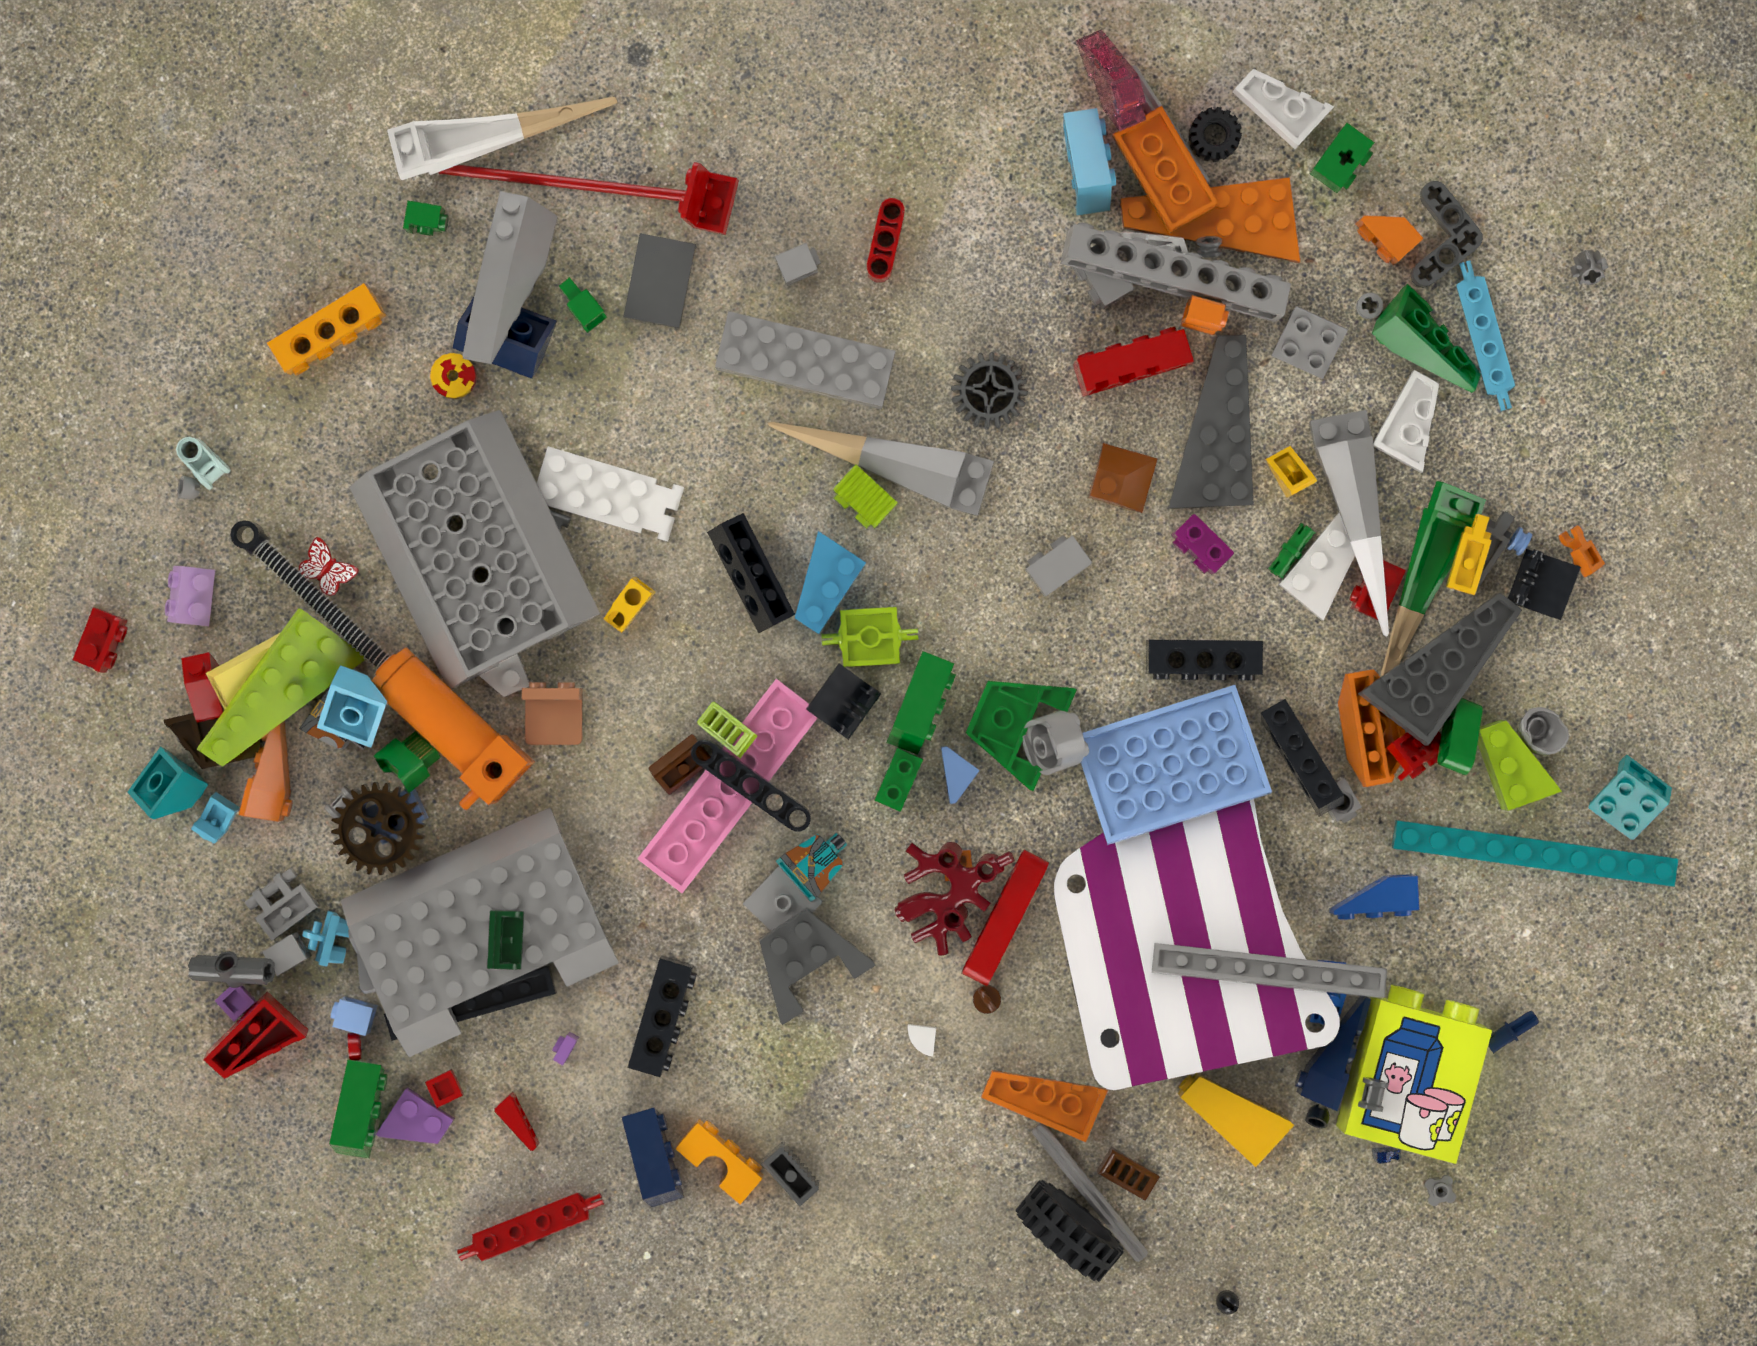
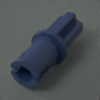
[1488,1011,1539,1054]

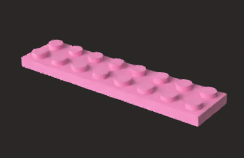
[637,679,817,893]

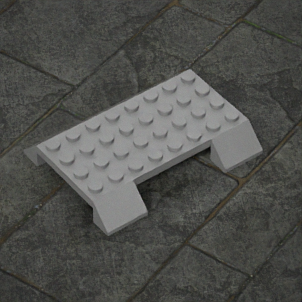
[341,807,619,1057]

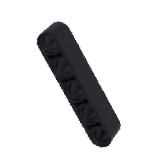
[691,739,811,832]

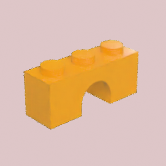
[675,1119,764,1205]

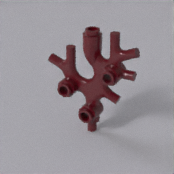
[895,842,1015,956]

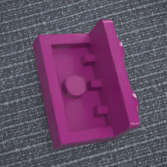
[1171,514,1234,575]

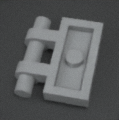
[245,868,319,941]

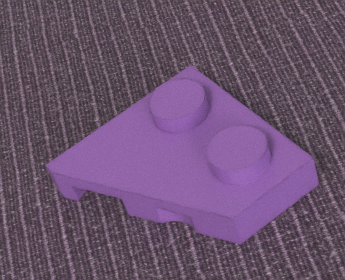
[376,1087,455,1144]

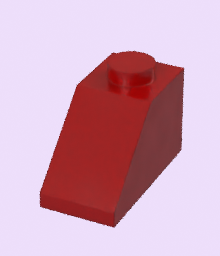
[181,652,224,722]

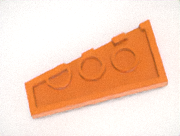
[981,1070,1108,1142]

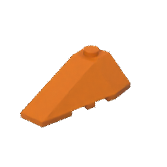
[239,720,293,822]

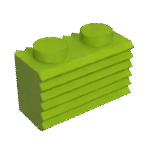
[833,464,898,529]

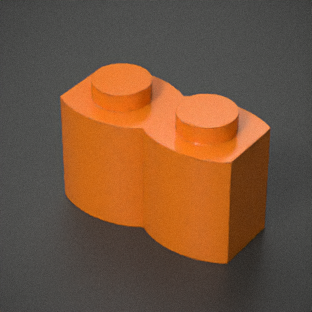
[1180,295,1229,335]

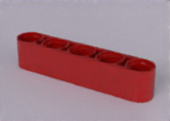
[961,849,1049,986]

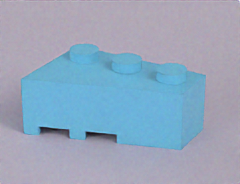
[1063,108,1116,216]

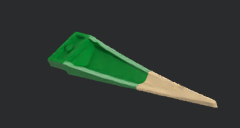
[1380,481,1486,677]

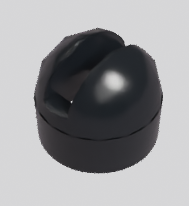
[1305,1104,1330,1128]
[1216,1290,1239,1315]

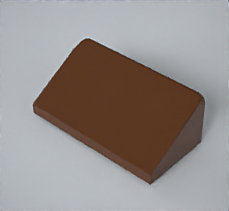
[649,734,711,795]

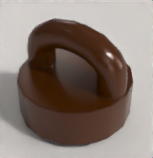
[973,985,1001,1014]

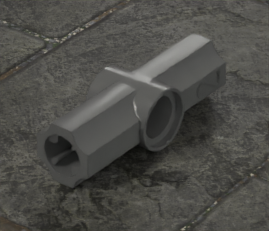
[188,951,275,988]

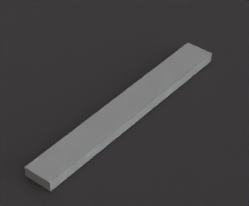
[1152,943,1387,998]

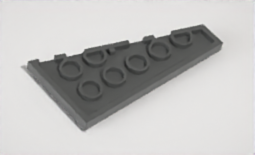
[1358,593,1522,746]

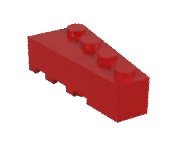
[1073,326,1194,397]

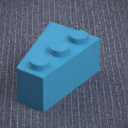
[795,531,866,634]

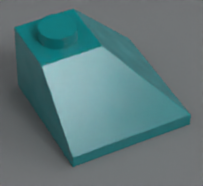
[127,746,209,820]

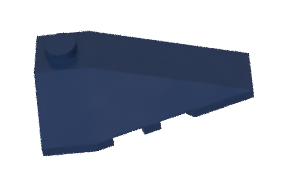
[1295,996,1371,1111]

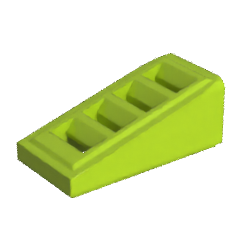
[697,702,757,758]

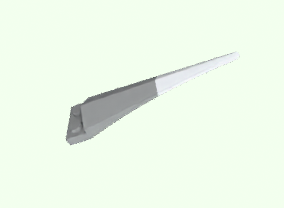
[1309,410,1389,637]

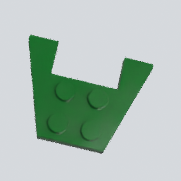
[965,681,1077,791]

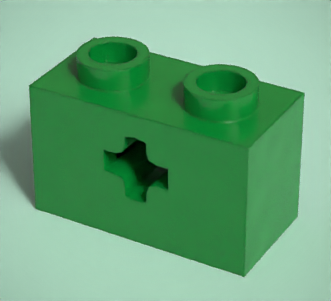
[1309,123,1375,193]
[874,748,923,812]

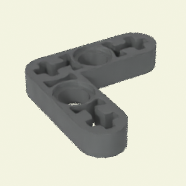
[1410,181,1483,288]

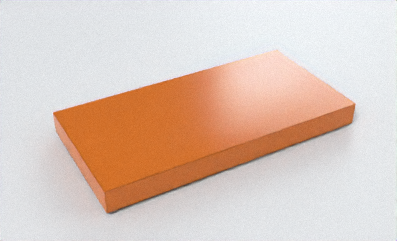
[1112,106,1220,234]

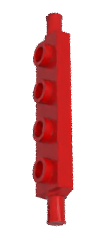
[457,1193,604,1262]

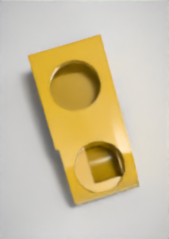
[603,577,656,633]

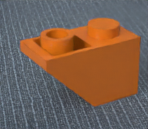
[1356,215,1424,266]

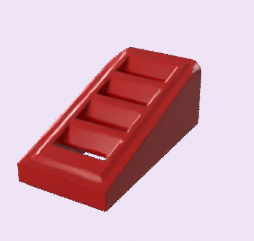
[494,1091,540,1151]

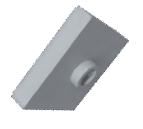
[743,866,823,930]

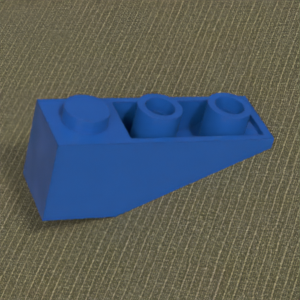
[1329,874,1420,920]

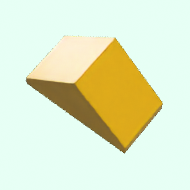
[1266,446,1317,498]

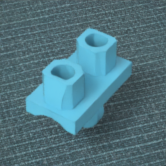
[302,911,349,966]

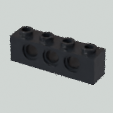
[707,513,795,634]
[1146,639,1263,681]
[1260,699,1344,817]
[627,955,697,1077]

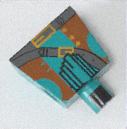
[775,833,847,902]

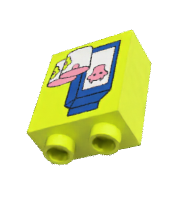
[1336,985,1492,1164]

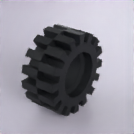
[1188,107,1242,162]

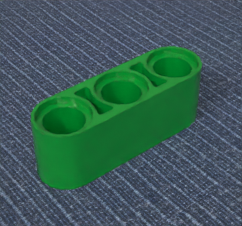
[1437,698,1483,775]

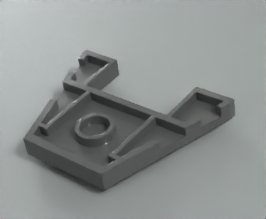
[759,908,876,1025]

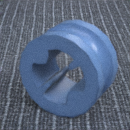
[1506,527,1532,556]

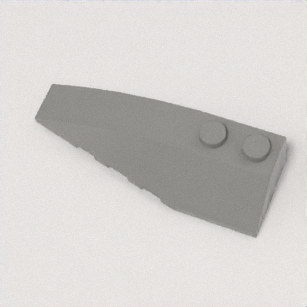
[463,191,558,364]

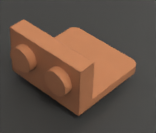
[522,682,583,745]

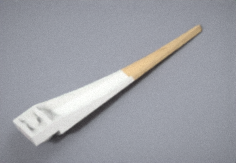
[387,97,617,180]

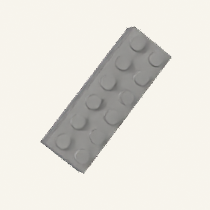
[715,311,895,410]

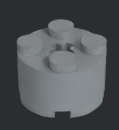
[1023,711,1089,775]

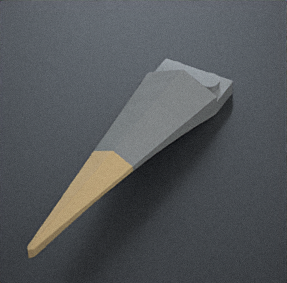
[768,422,994,516]

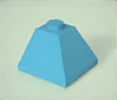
[317,665,387,748]

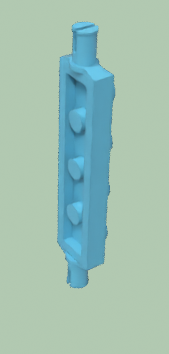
[1456,260,1515,411]

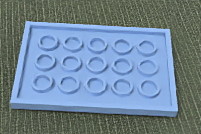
[1080,685,1272,845]

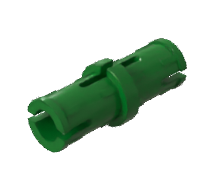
[1268,523,1315,579]

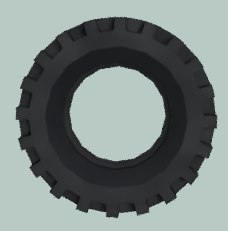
[1015,1180,1124,1282]

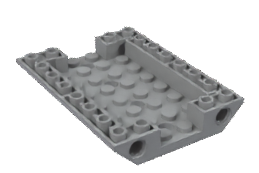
[349,410,601,689]

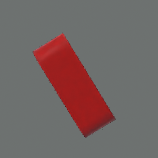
[867,198,905,283]

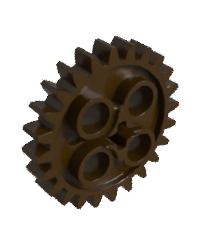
[331,782,426,876]

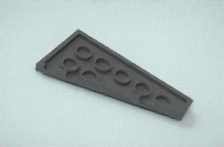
[1167,335,1254,509]

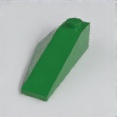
[1372,284,1481,393]

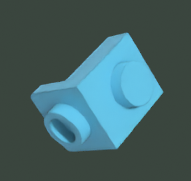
[191,792,240,843]

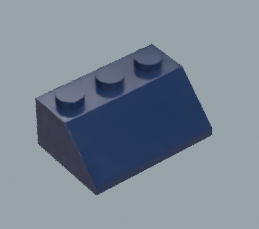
[453,295,557,379]

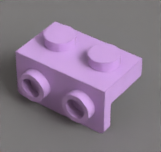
[165,566,215,626]

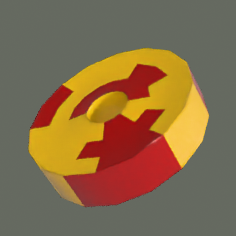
[430,353,477,399]

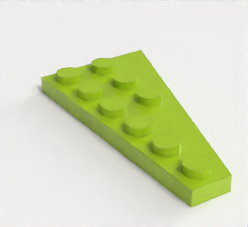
[197,608,366,767]

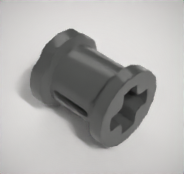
[1358,1077,1389,1112]

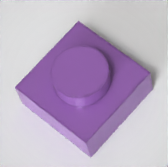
[215,985,257,1022]
[552,1032,579,1065]

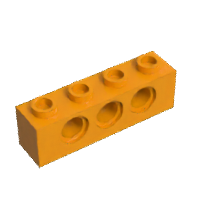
[267,283,387,376]

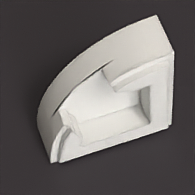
[908,1024,936,1056]

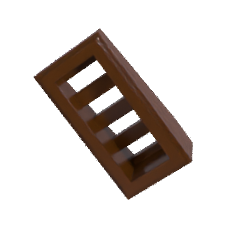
[1097,1146,1160,1201]

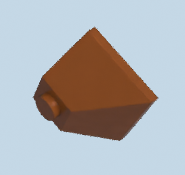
[1088,443,1158,513]

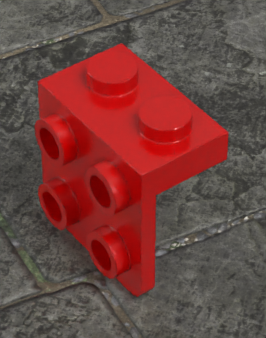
[678,162,739,235]

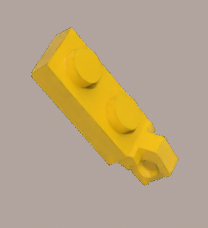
[1446,514,1492,595]

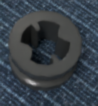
[1197,236,1222,258]

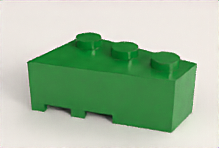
[886,651,956,755]
[329,1060,388,1159]

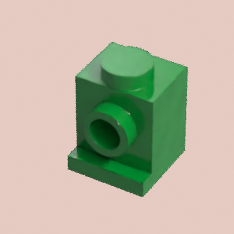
[403,200,449,236]

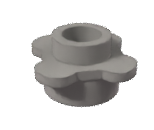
[1425,1175,1456,1206]

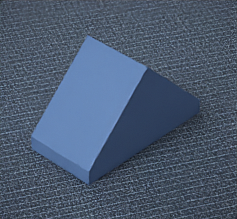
[941,746,980,804]

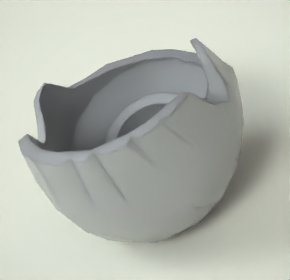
[1519,707,1569,755]

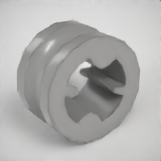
[1356,293,1383,319]

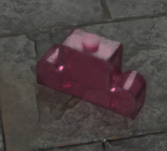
[1076,29,1146,132]

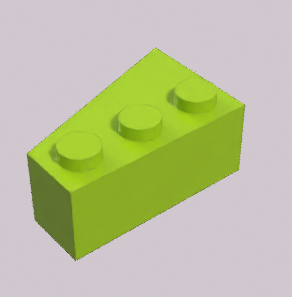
[1478,720,1562,811]

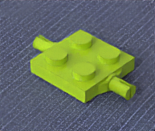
[821,607,919,667]

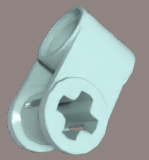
[176,437,231,490]

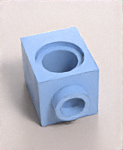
[330,996,378,1036]

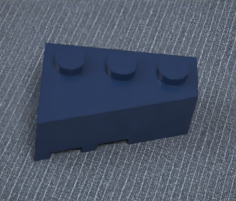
[621,1107,685,1207]

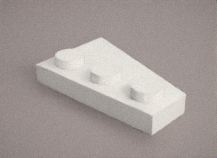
[1233,69,1334,149]
[1373,370,1439,473]

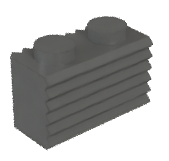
[762,1142,819,1207]

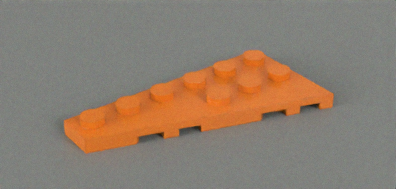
[1120,177,1300,263]

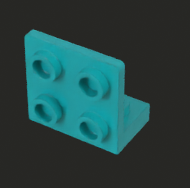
[1588,754,1672,840]

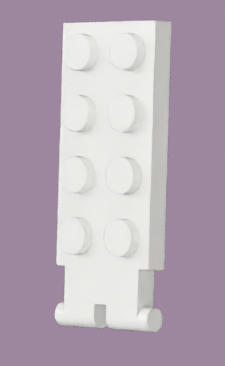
[537,446,684,542]

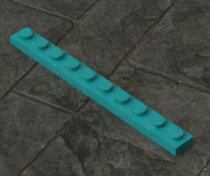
[1392,820,1679,887]

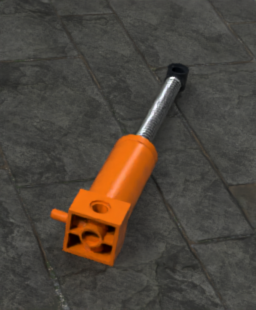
[230,520,535,810]

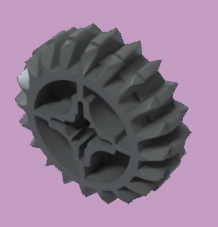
[951,352,1028,430]

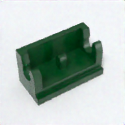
[487,910,524,970]

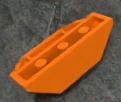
[1338,669,1405,787]

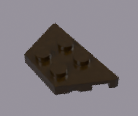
[164,713,263,769]

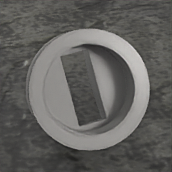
[177,476,200,499]

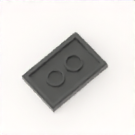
[623,233,696,329]

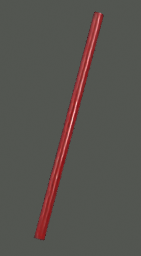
[439,165,686,201]

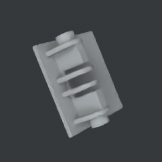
[1271,306,1348,379]

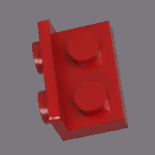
[1349,560,1406,621]
[72,607,128,673]
[1387,731,1441,781]

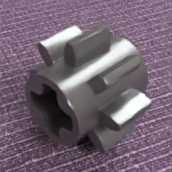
[1570,250,1609,285]

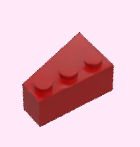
[203,991,309,1079]

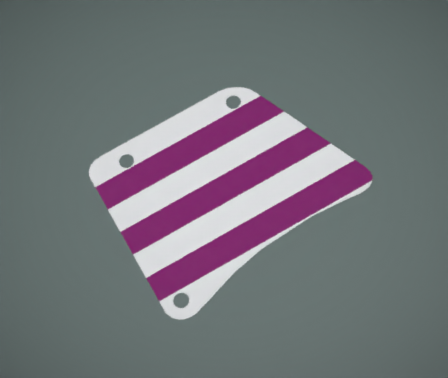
[1054,799,1340,1090]

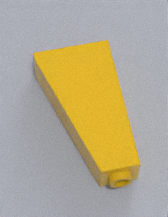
[1177,1073,1295,1167]

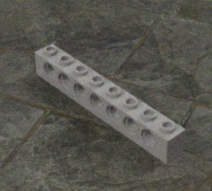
[1060,223,1291,322]

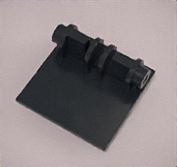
[1508,549,1581,620]
[806,663,881,740]

